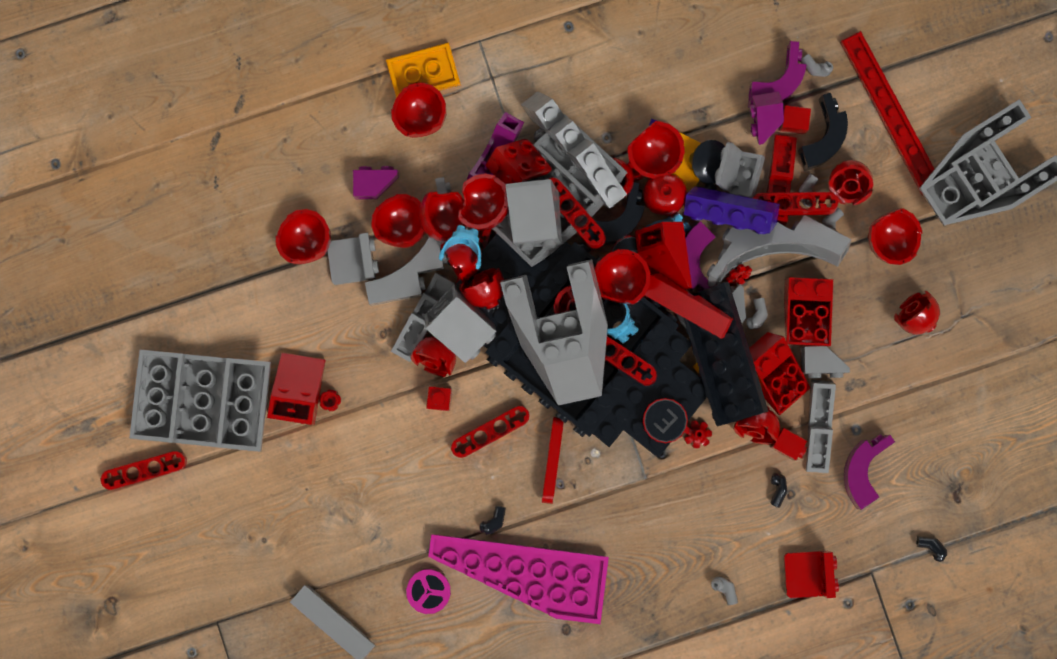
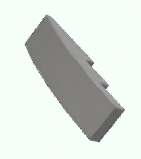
[391,272,456,362]

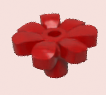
[726,264,752,286]
[684,420,712,449]

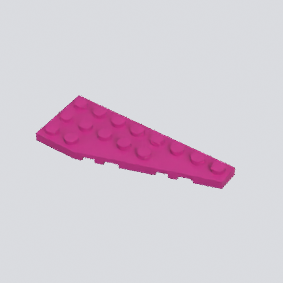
[428,534,609,624]

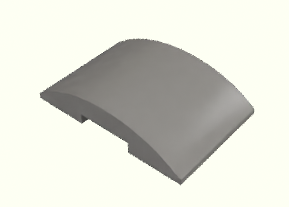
[492,114,627,267]
[129,350,271,452]

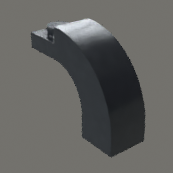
[798,93,848,171]
[584,182,645,245]

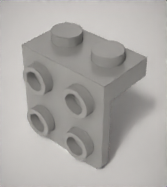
[715,142,765,198]
[327,233,379,285]

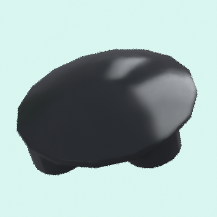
[689,140,725,184]

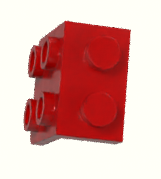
[486,139,552,185]
[784,550,839,598]

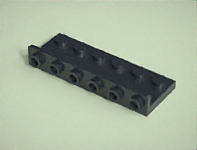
[683,282,769,427]

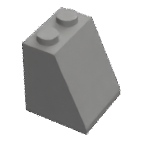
[506,179,562,251]
[424,284,496,363]

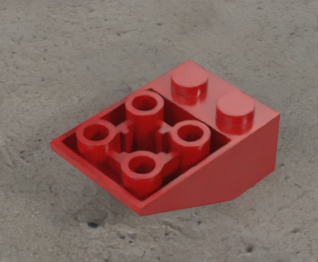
[635,222,692,290]
[784,277,834,346]
[749,332,810,415]
[267,353,326,425]

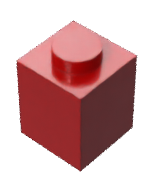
[779,105,811,134]
[426,386,452,411]
[770,428,807,461]

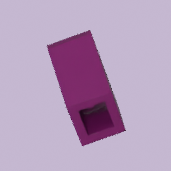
[749,92,784,145]
[353,166,399,200]

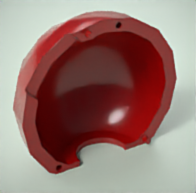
[391,82,447,138]
[627,121,685,179]
[458,173,509,231]
[418,192,467,243]
[371,194,425,248]
[868,208,923,265]
[275,209,331,264]
[594,249,650,304]

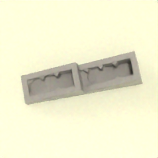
[806,380,836,473]
[290,585,376,659]

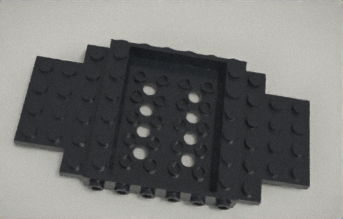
[456,234,707,458]

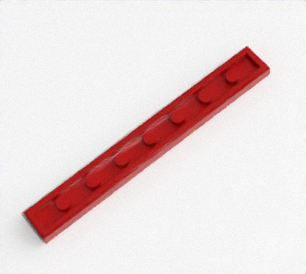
[840,31,935,195]

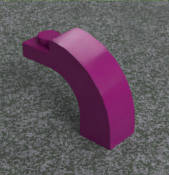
[748,41,807,108]
[467,112,525,180]
[685,221,715,292]
[844,434,895,510]

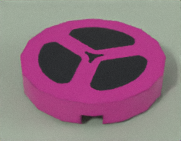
[406,569,451,614]

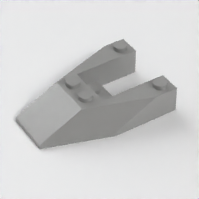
[919,99,1057,226]
[500,259,608,405]

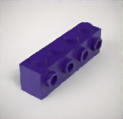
[684,186,780,234]

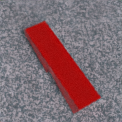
[767,135,797,226]
[645,273,733,339]

